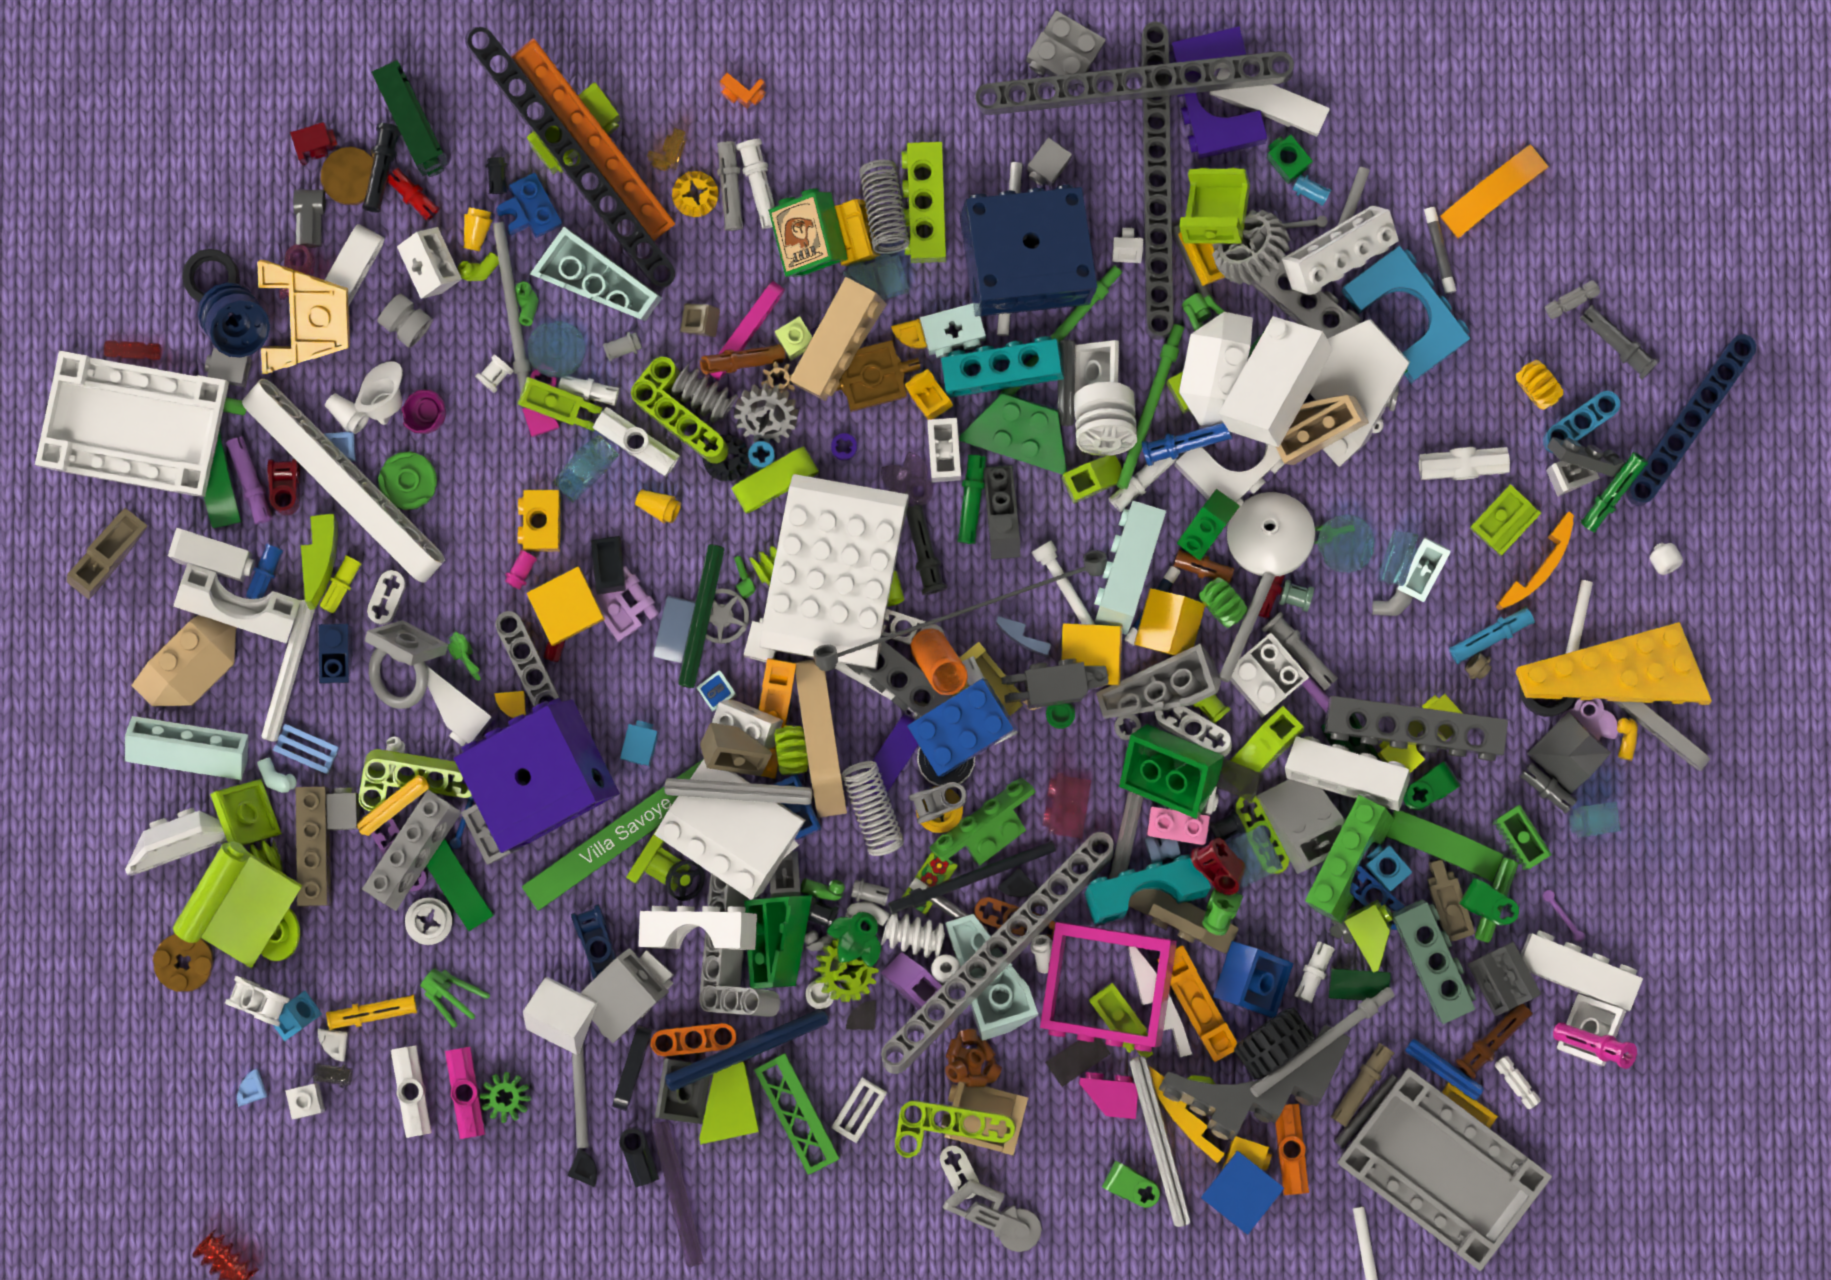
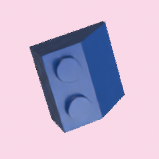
[1213,941,1294,1018]

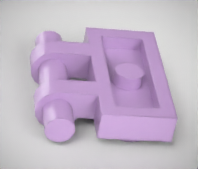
[591,566,659,642]

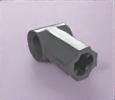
[293,189,326,248]

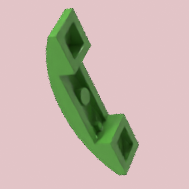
[1386,810,1503,882]

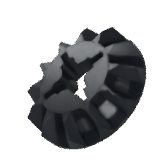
[703,434,749,482]

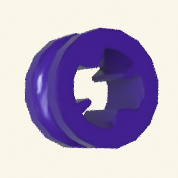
[831,433,857,461]

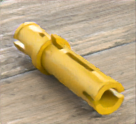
[326,995,417,1030]

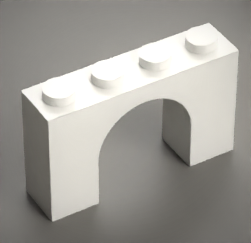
[1174,443,1285,508]

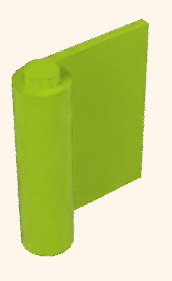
[172,842,303,969]

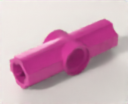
[445,1047,486,1139]

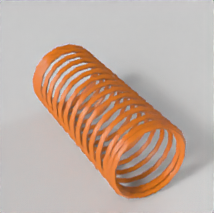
[911,628,968,696]

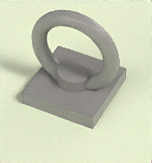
[365,620,448,709]

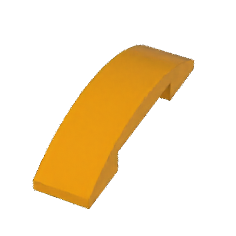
[1440,144,1549,239]
[1495,512,1574,610]
[759,658,797,779]
[1157,945,1237,1063]

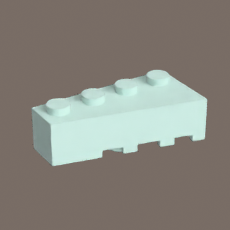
[530,227,662,321]
[1094,501,1166,635]

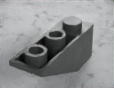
[984,465,1020,560]

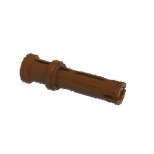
[1455,1004,1533,1080]

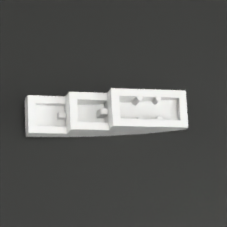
[1209,68,1330,137]
[1128,947,1192,1057]

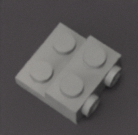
[1026,10,1106,91]

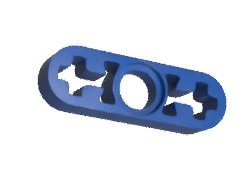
[1350,865,1405,930]

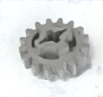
[734,383,799,443]

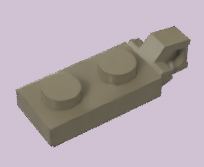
[1427,859,1475,942]

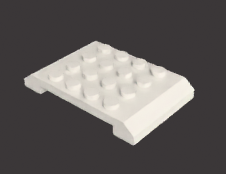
[35,351,229,497]
[759,474,909,669]

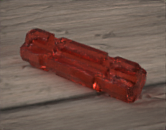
[103,340,162,360]

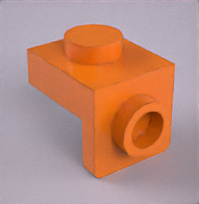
[720,73,766,109]

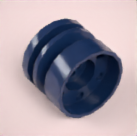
[197,282,270,358]

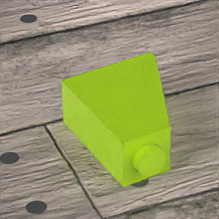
[699,1062,760,1145]

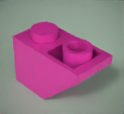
[1078,1072,1138,1119]

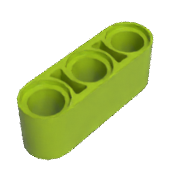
[731,446,819,514]

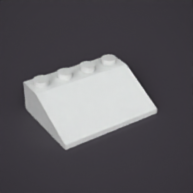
[654,760,805,900]

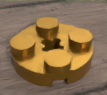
[153,934,214,992]

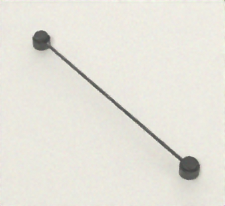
[813,550,1107,671]

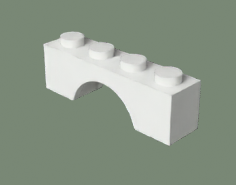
[174,563,301,643]
[638,906,757,950]

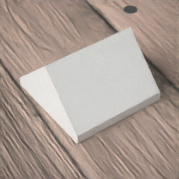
[1075,340,1119,394]
[523,977,598,1055]
[1556,994,1626,1066]

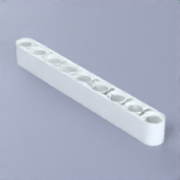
[242,379,445,583]

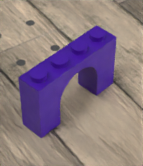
[1169,26,1267,160]

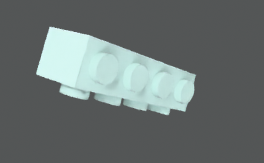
[125,716,248,780]

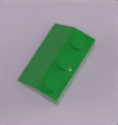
[1119,724,1224,819]

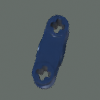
[571,904,617,980]

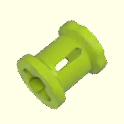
[1193,694,1231,724]

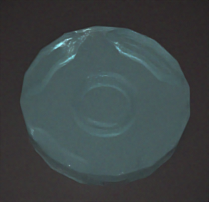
[528,321,585,377]
[1318,514,1375,573]

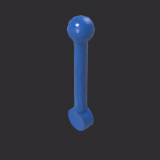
[450,796,475,849]

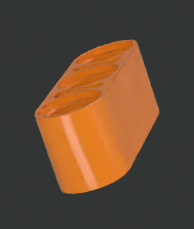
[651,1023,737,1056]

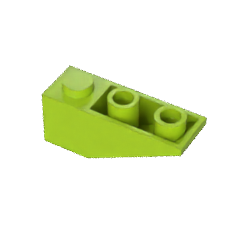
[1220,706,1305,793]

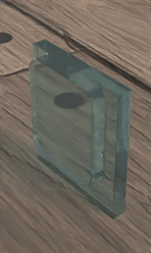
[1377,531,1419,586]
[1217,825,1283,889]

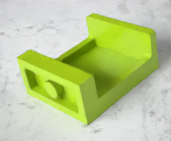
[1179,167,1250,244]

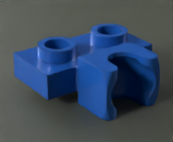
[496,173,562,238]

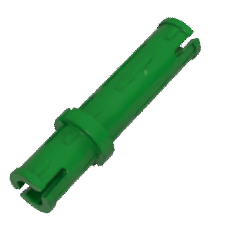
[1581,452,1648,533]
[957,455,986,544]

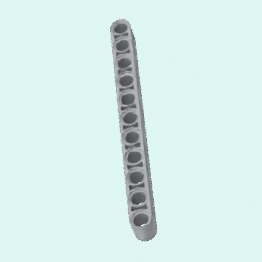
[881,832,1114,1074]

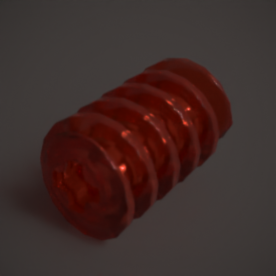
[192,1228,259,1280]

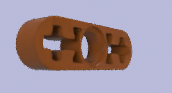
[975,897,1055,940]

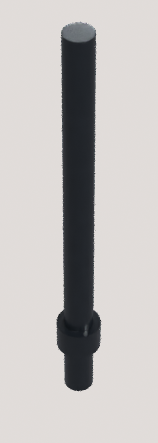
[888,841,1056,914]

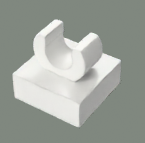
[1112,228,1143,263]

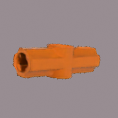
[1275,1104,1309,1196]

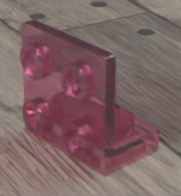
[1042,772,1091,839]

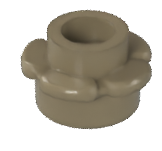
[1464,652,1491,680]

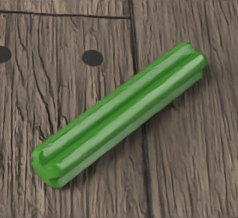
[1475,858,1518,943]

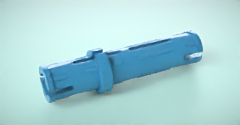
[1448,606,1535,665]

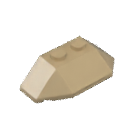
[132,615,237,707]

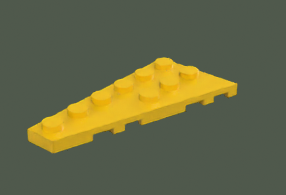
[1515,622,1712,705]

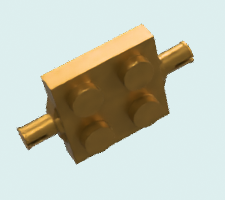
[836,340,921,412]

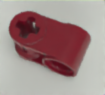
[267,458,300,516]
[1191,838,1246,895]

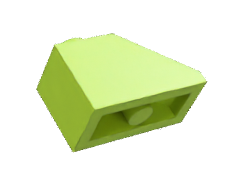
[1344,899,1393,973]

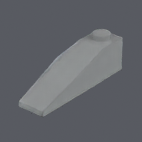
[1096,644,1221,719]

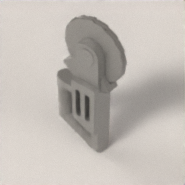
[943,1179,1042,1252]

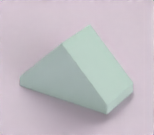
[1398,537,1451,602]

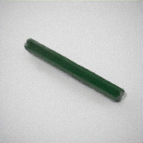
[678,544,725,688]

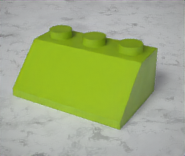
[527,82,621,175]

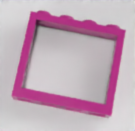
[1040,922,1177,1052]

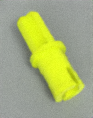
[320,555,362,613]

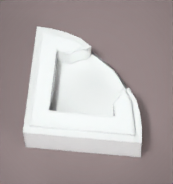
[318,1029,349,1062]

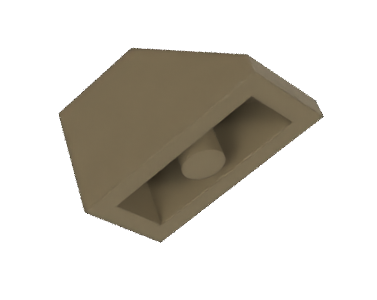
[700,723,772,776]

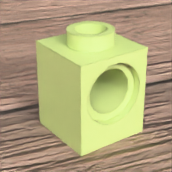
[775,316,813,361]

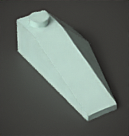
[945,914,1038,1041]

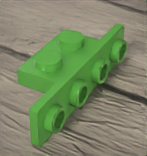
[929,778,1036,865]

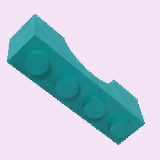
[1084,855,1211,927]

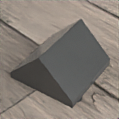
[655,1058,710,1124]

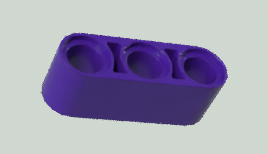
[861,712,919,799]

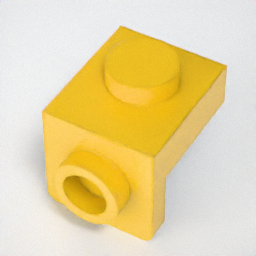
[905,369,953,420]

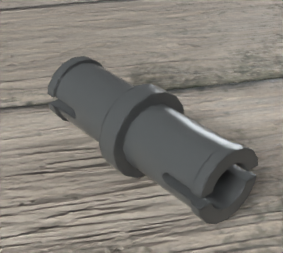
[1519,762,1577,814]

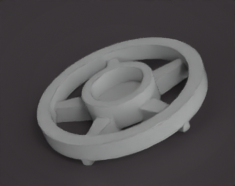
[706,589,749,644]

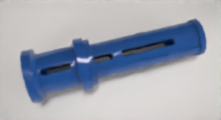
[1142,423,1233,466]

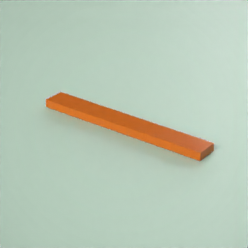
[510,38,675,241]

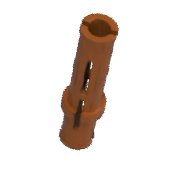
[700,344,785,375]

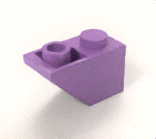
[881,952,942,1010]

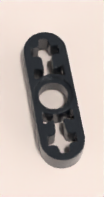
[612,1025,653,1111]

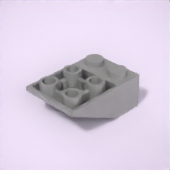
[1257,779,1345,874]

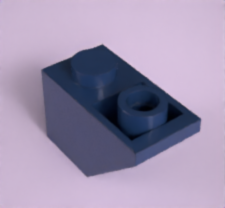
[318,624,353,684]

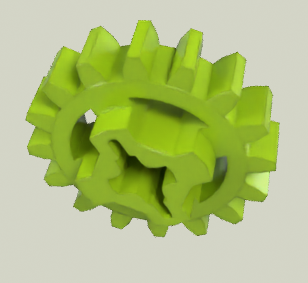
[814,939,879,1002]

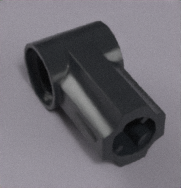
[619,1126,660,1188]

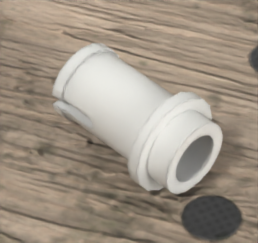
[1030,935,1053,974]

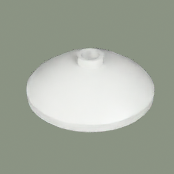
[1227,492,1315,577]

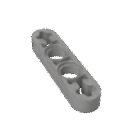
[1613,701,1710,771]

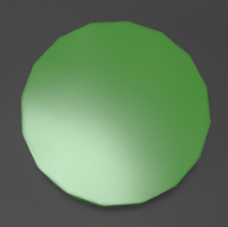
[378,451,437,510]

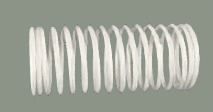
[841,761,904,856]

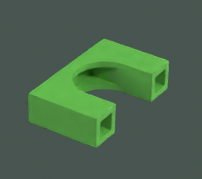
[1305,795,1395,924]

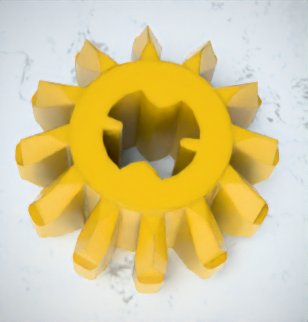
[1516,359,1564,410]

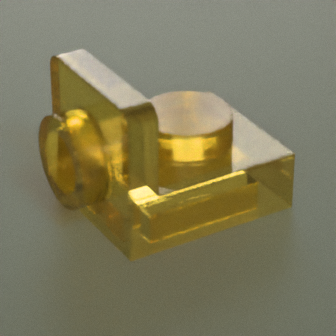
[647,128,688,171]

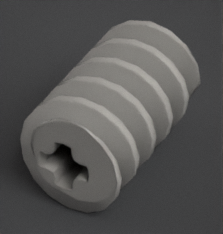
[671,363,738,423]

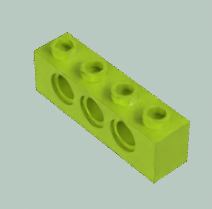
[901,142,946,263]

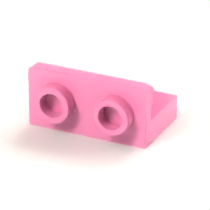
[1147,807,1210,845]

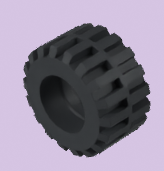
[1234,1007,1315,1080]

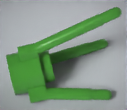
[1182,293,1225,331]
[420,968,490,1028]

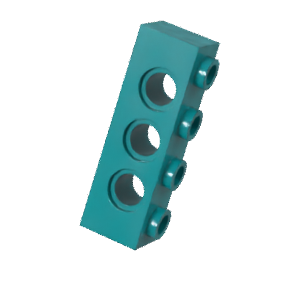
[941,336,1064,398]

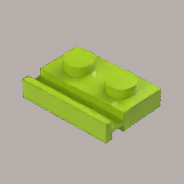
[1469,484,1541,557]

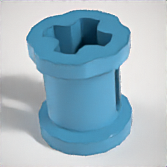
[748,441,775,470]

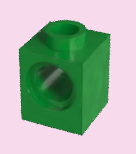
[1266,135,1313,184]

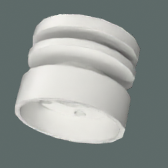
[1074,382,1137,456]

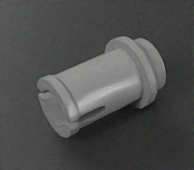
[603,332,642,361]
[851,878,890,906]

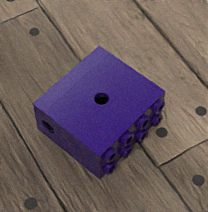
[453,698,620,853]

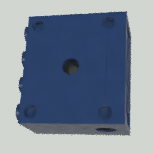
[960,184,1097,317]

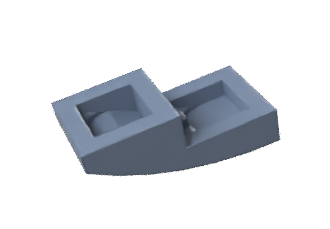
[653,596,695,663]
[996,616,1051,658]

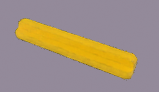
[357,775,429,836]

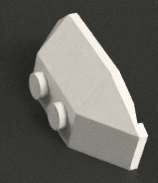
[1179,312,1253,428]
[125,808,227,876]

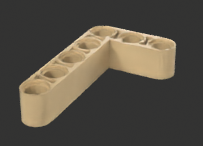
[794,659,847,818]

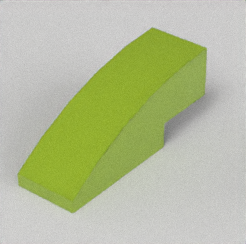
[301,514,338,610]

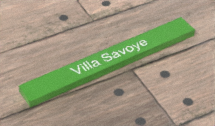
[521,759,704,911]

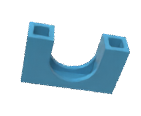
[1341,246,1470,384]

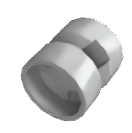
[377,293,433,348]

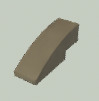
[66,508,148,600]

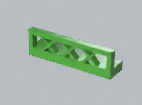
[754,1053,840,1175]

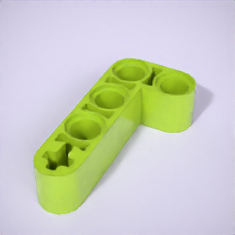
[631,357,729,464]
[359,749,472,811]
[895,1100,1016,1158]

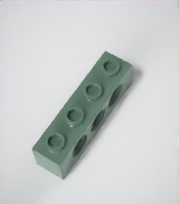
[1391,899,1476,1024]

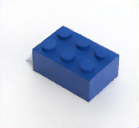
[907,678,1018,777]

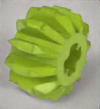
[774,725,809,776]

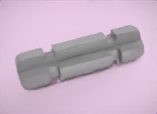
[1545,280,1600,319]

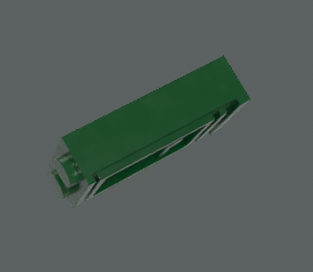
[371,59,448,177]

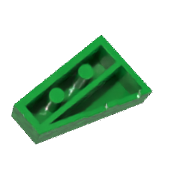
[744,895,812,989]

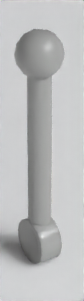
[1283,216,1328,229]

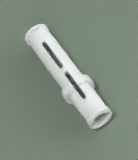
[1108,452,1185,512]

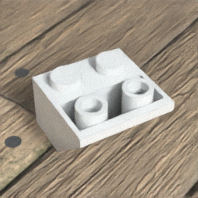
[1230,633,1309,718]

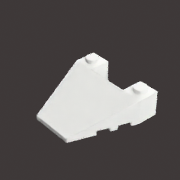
[1309,319,1410,467]

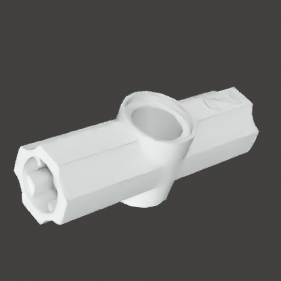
[593,407,680,477]
[1418,447,1510,480]
[391,1045,432,1138]

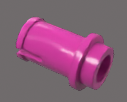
[505,550,537,590]

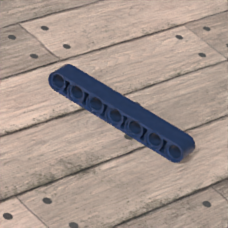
[1626,334,1756,506]

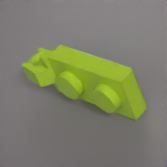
[1089,983,1153,1059]

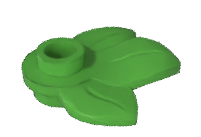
[447,631,481,681]

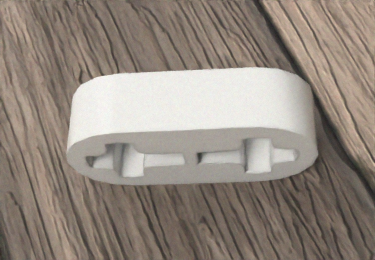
[367,570,406,625]
[940,1145,979,1199]

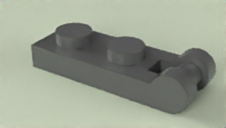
[1547,437,1626,477]

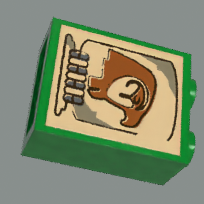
[768,188,848,277]

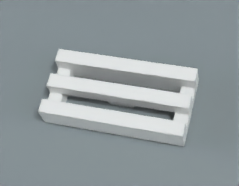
[831,1077,887,1143]

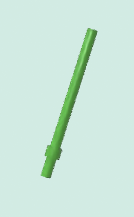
[998,265,1122,396]
[1116,324,1184,489]

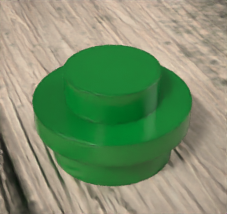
[1046,703,1075,729]

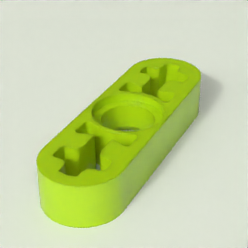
[1235,795,1289,874]

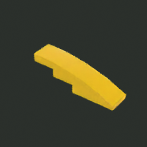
[1148,1065,1225,1163]

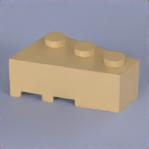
[1275,395,1369,466]

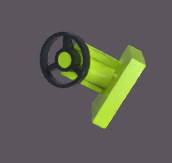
[626,828,705,901]

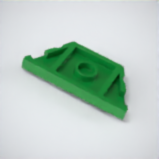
[958,392,1067,475]

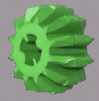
[1199,577,1248,628]
[480,1072,531,1123]

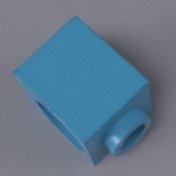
[620,720,659,767]
[1364,845,1412,892]
[273,991,322,1041]

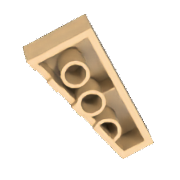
[790,277,887,401]

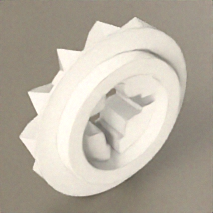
[405,898,453,945]

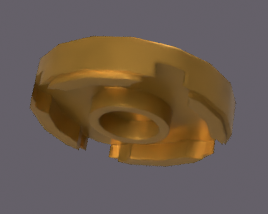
[321,147,373,205]

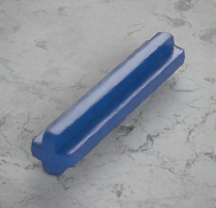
[1405,1039,1484,1100]

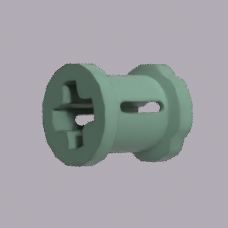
[1279,579,1314,612]

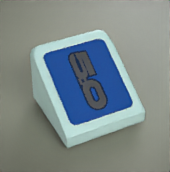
[696,670,737,712]

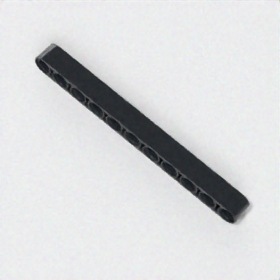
[465,27,675,287]

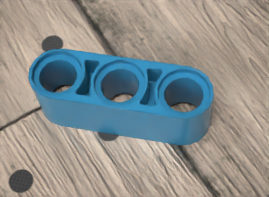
[1543,391,1620,454]

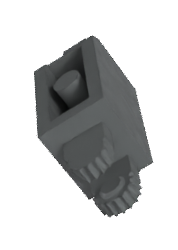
[1001,659,1108,709]

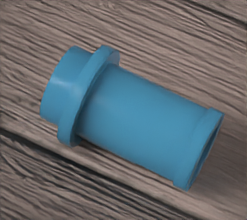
[1292,174,1331,206]

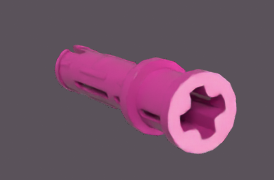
[1553,1022,1637,1069]

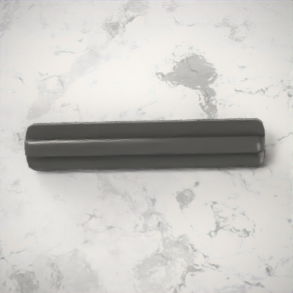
[1057,340,1075,426]

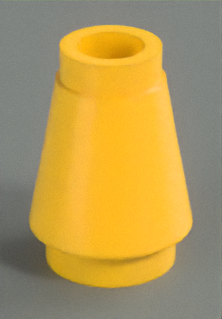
[463,207,493,251]
[635,489,681,523]

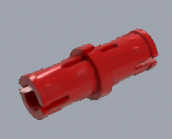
[387,168,440,222]

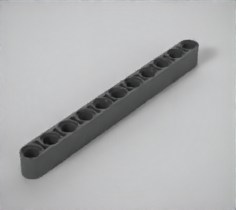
[1141,21,1173,340]
[975,51,1294,115]

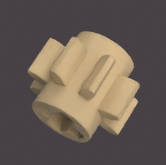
[761,362,795,394]

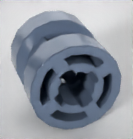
[1144,837,1181,864]

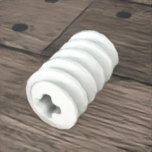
[881,912,945,958]

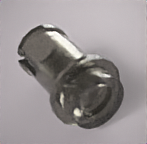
[313,1063,353,1088]

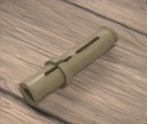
[1330,1043,1395,1127]

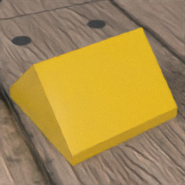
[1134,588,1205,656]

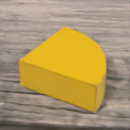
[891,319,927,349]
[494,691,526,718]

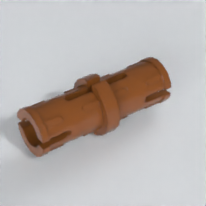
[1173,549,1234,584]

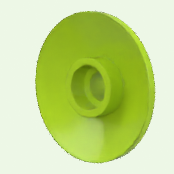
[261,907,300,961]

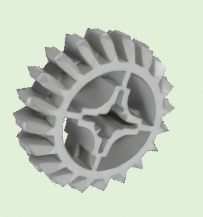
[1212,209,1290,285]

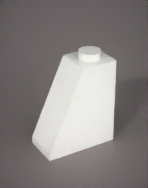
[168,528,255,582]

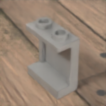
[580,948,669,1043]

